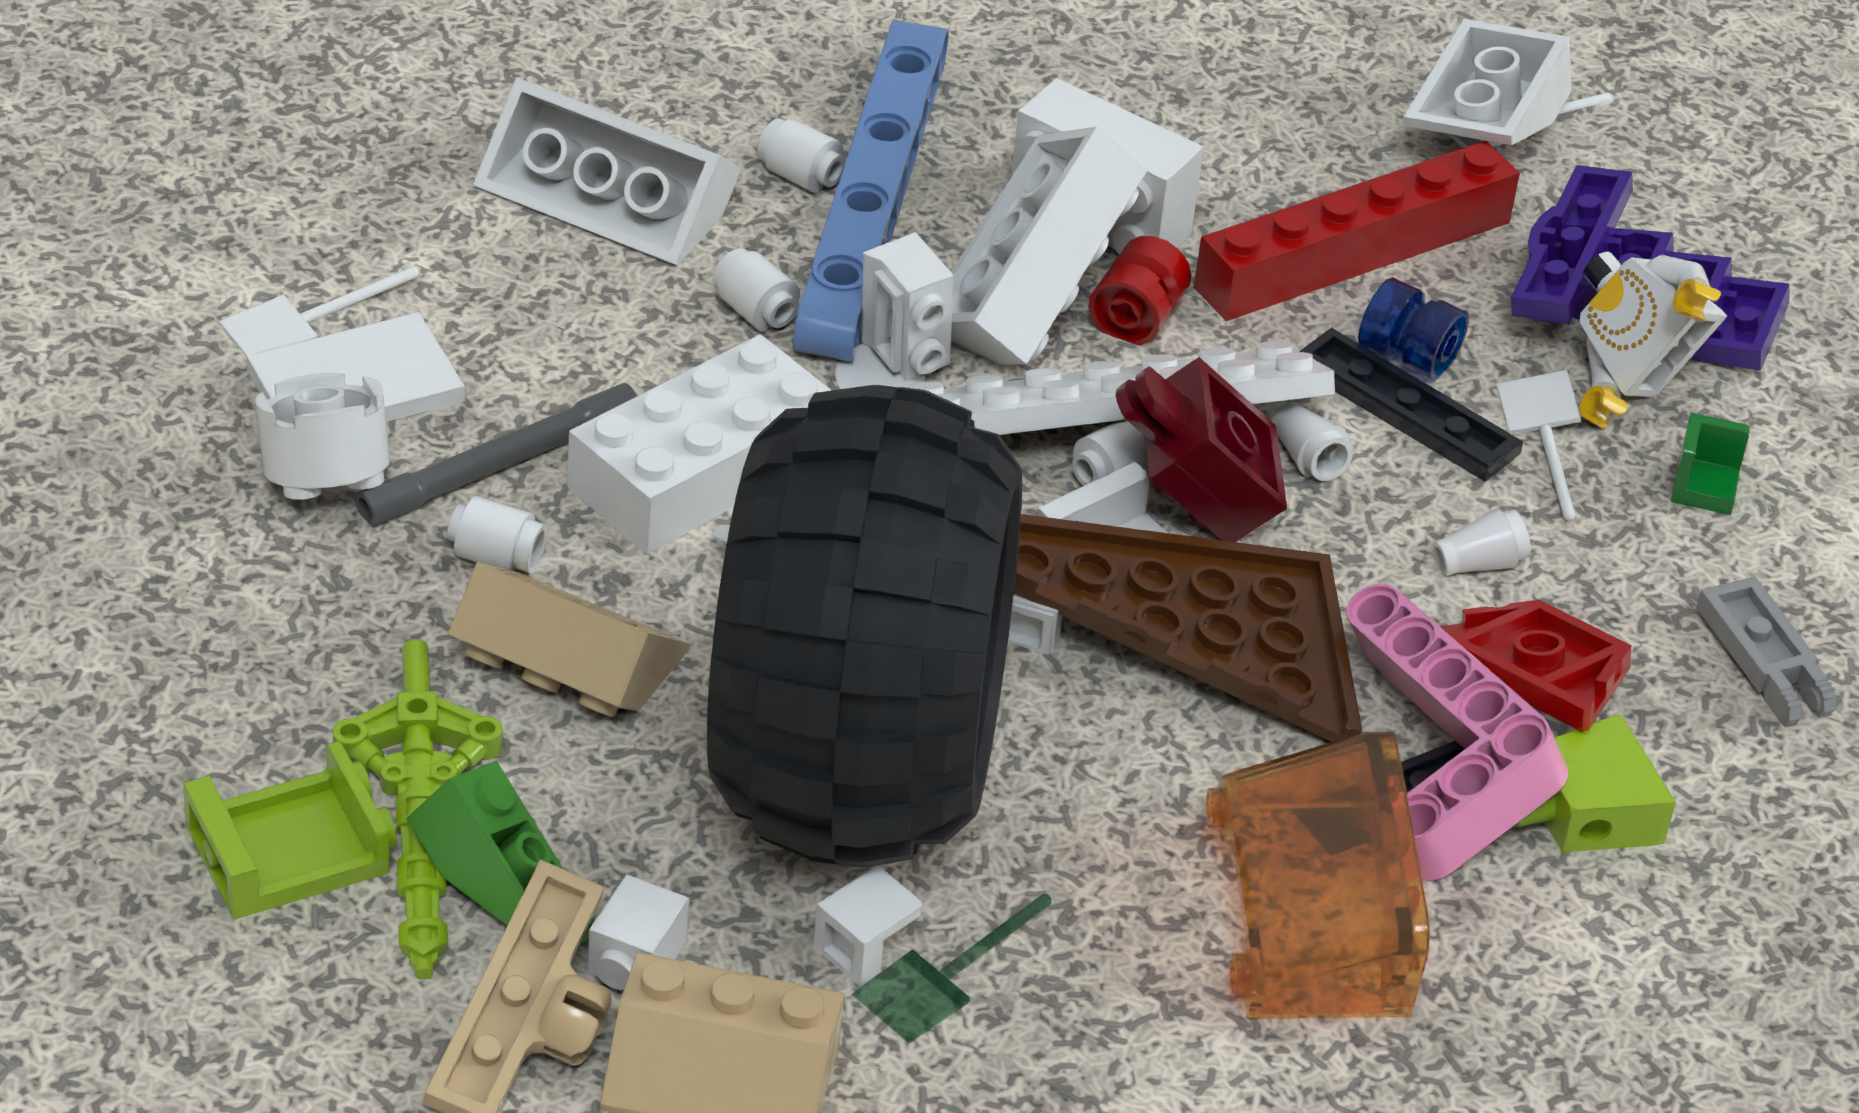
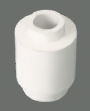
[757,118,846,193]
[713,248,800,332]
[1072,420,1148,486]
[447,495,547,573]

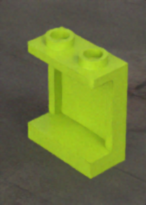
[183,741,397,920]

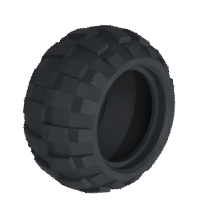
[707,385,1022,868]

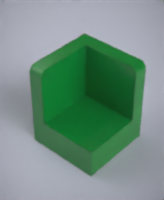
[1670,413,1750,515]

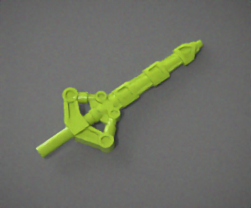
[333,639,503,979]

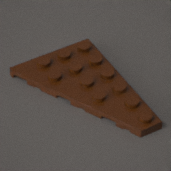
[1014,514,1362,748]

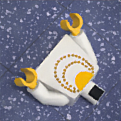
[1579,252,1727,430]

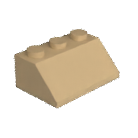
[448,561,691,717]
[600,952,844,1113]

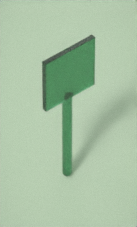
[852,894,1052,1044]

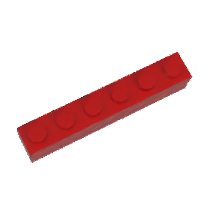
[1193,141,1520,321]

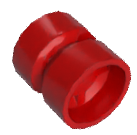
[1088,236,1192,346]

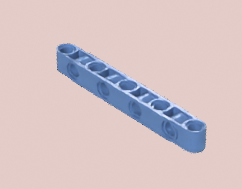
[793,20,949,362]

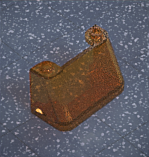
[1206,732,1430,1019]

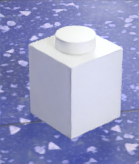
[588,874,689,990]

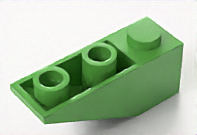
[406,760,595,947]

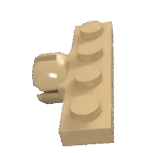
[423,859,611,1113]

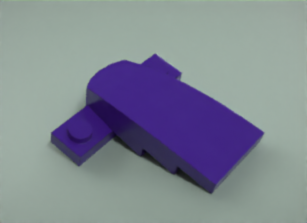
[1511,165,1790,371]

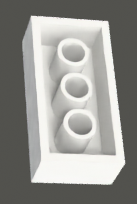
[567,334,831,554]

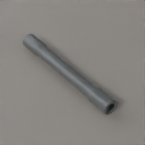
[355,383,637,527]

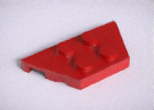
[1440,600,1632,733]

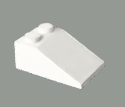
[1403,19,1572,145]

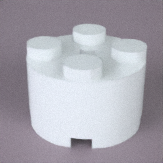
[255,373,390,500]

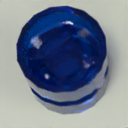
[1358,277,1469,382]

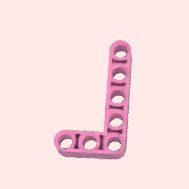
[1346,584,1568,881]

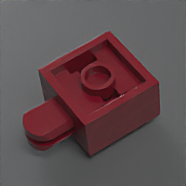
[1115,357,1287,542]

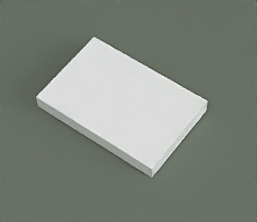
[246,312,465,422]

